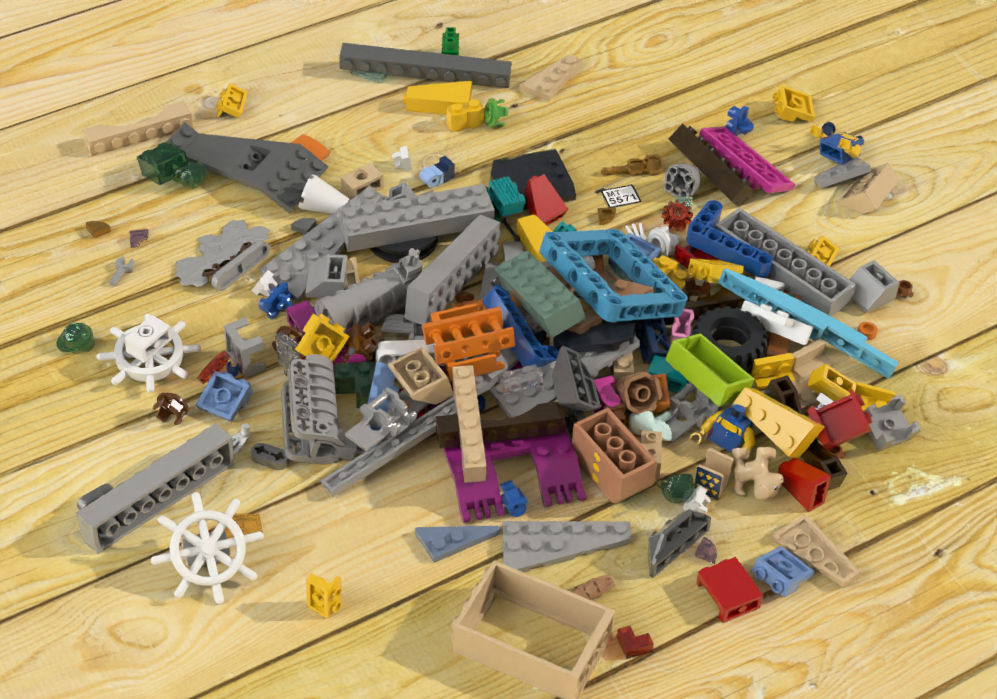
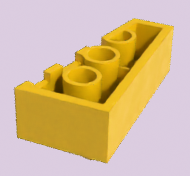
[733,387,825,458]

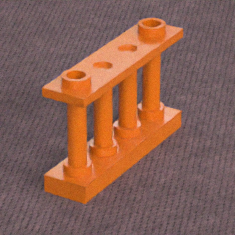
[422,307,515,364]

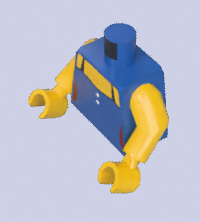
[809,125,864,165]
[690,404,756,467]

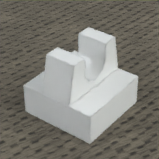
[392,146,412,172]
[251,270,278,297]
[683,485,711,514]

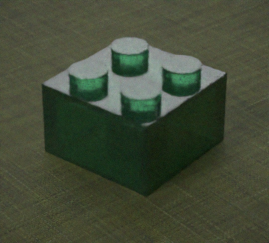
[137,142,191,185]

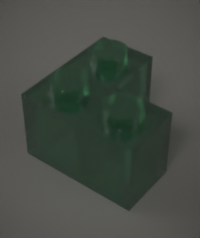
[334,361,375,408]

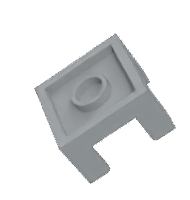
[224,317,266,378]
[864,394,921,452]

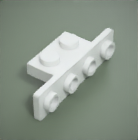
[741,301,813,345]

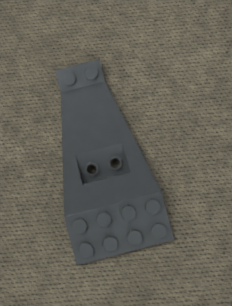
[163,123,329,213]

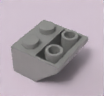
[306,254,348,298]
[849,260,900,313]

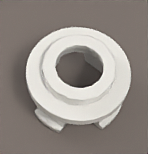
[648,226,679,258]

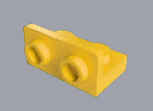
[215,83,248,118]
[806,235,839,267]
[751,353,795,390]
[855,382,895,411]
[306,573,342,619]

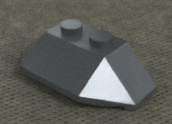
[552,346,601,411]
[648,509,711,578]

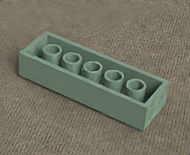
[494,250,586,338]

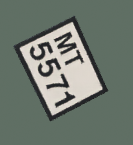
[600,184,642,208]

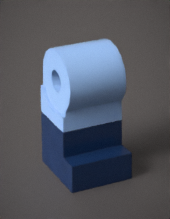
[419,155,455,188]

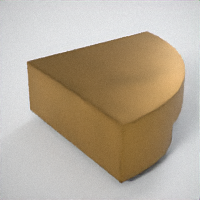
[597,207,616,225]
[85,221,111,238]

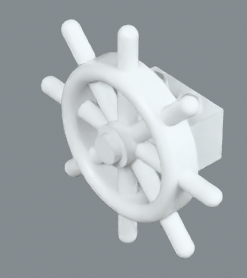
[96,314,201,393]
[151,492,264,604]

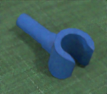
[226,361,239,377]

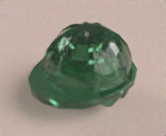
[172,159,206,189]
[56,322,95,353]
[657,474,695,503]

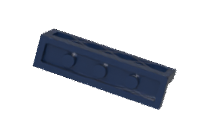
[635,318,671,364]

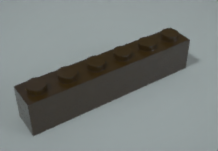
[668,123,754,207]

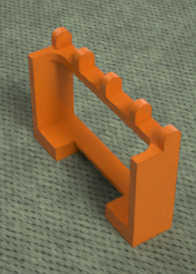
[430,303,505,382]

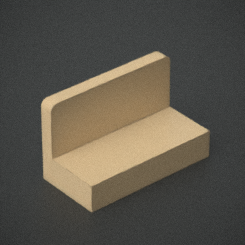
[792,338,833,381]

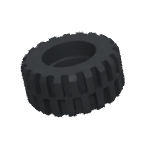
[692,307,768,375]

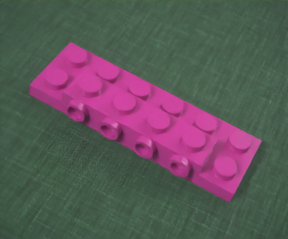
[699,126,796,193]

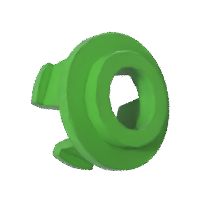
[484,98,508,128]

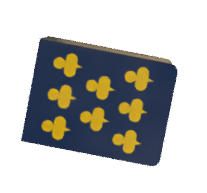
[694,448,734,500]

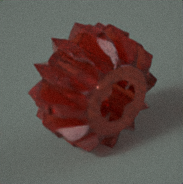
[661,199,693,231]

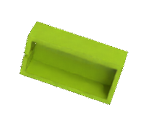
[666,333,755,407]

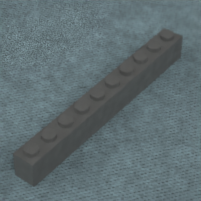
[339,43,512,88]

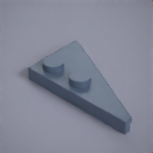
[415,526,500,563]

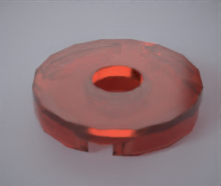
[197,350,230,384]

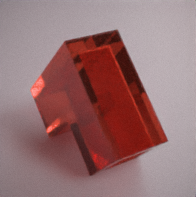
[616,626,654,659]

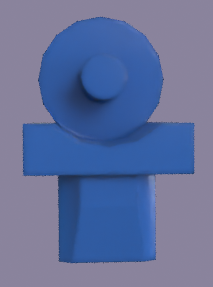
[726,106,754,136]
[258,282,293,319]
[500,480,528,517]

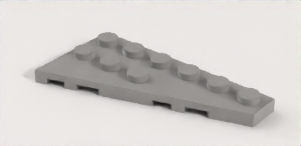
[502,521,632,573]

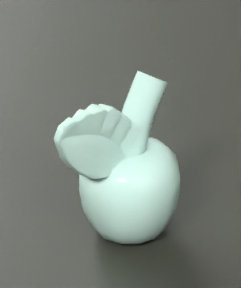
[629,411,672,441]

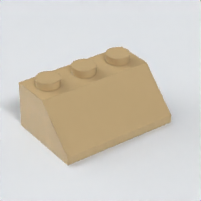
[838,163,899,214]
[387,346,454,405]

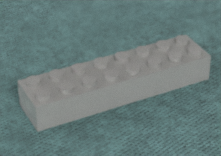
[339,184,495,252]
[715,208,856,317]
[405,215,501,325]
[77,423,234,554]

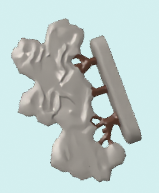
[176,220,270,291]

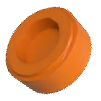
[857,322,878,340]

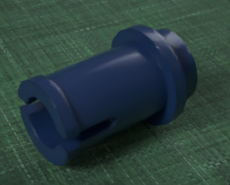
[822,122,836,136]

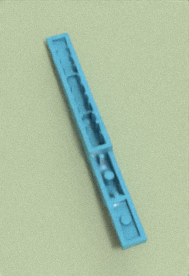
[718,268,899,379]

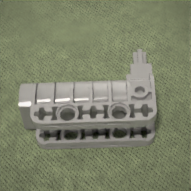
[314,248,423,334]
[281,354,366,464]

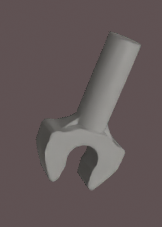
[109,256,135,286]

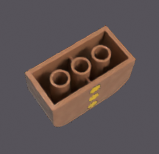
[572,408,657,503]

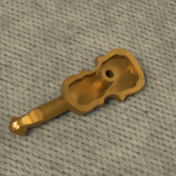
[601,154,664,176]

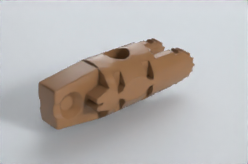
[571,574,615,600]

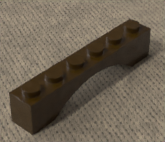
[653,287,747,328]
[764,375,848,490]
[435,401,563,449]

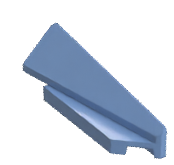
[364,361,400,447]

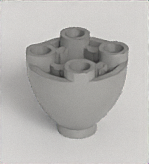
[664,163,700,200]

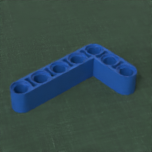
[686,200,773,278]
[483,285,562,372]

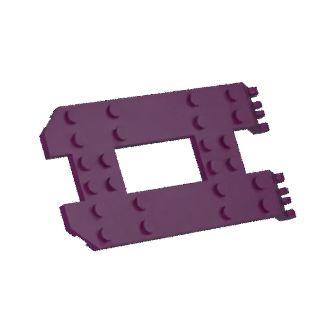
[427,355,586,523]

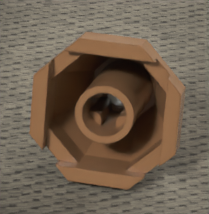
[614,371,662,415]

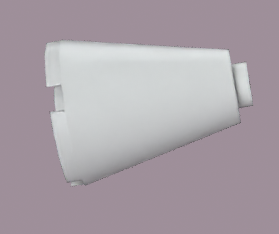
[299,174,350,214]

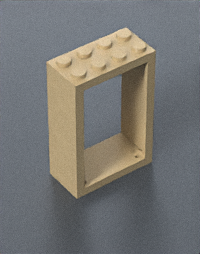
[451,560,616,699]

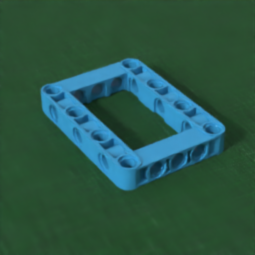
[539,229,688,322]

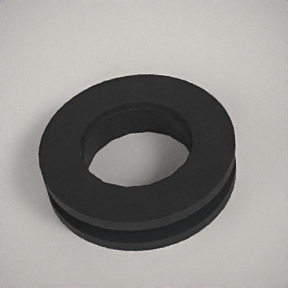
[370,236,438,263]

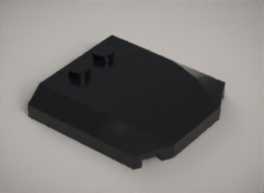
[490,149,576,210]
[553,296,636,352]

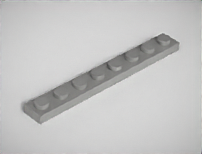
[320,396,457,497]

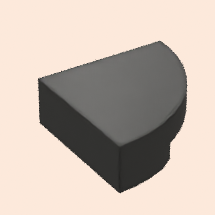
[291,218,316,235]

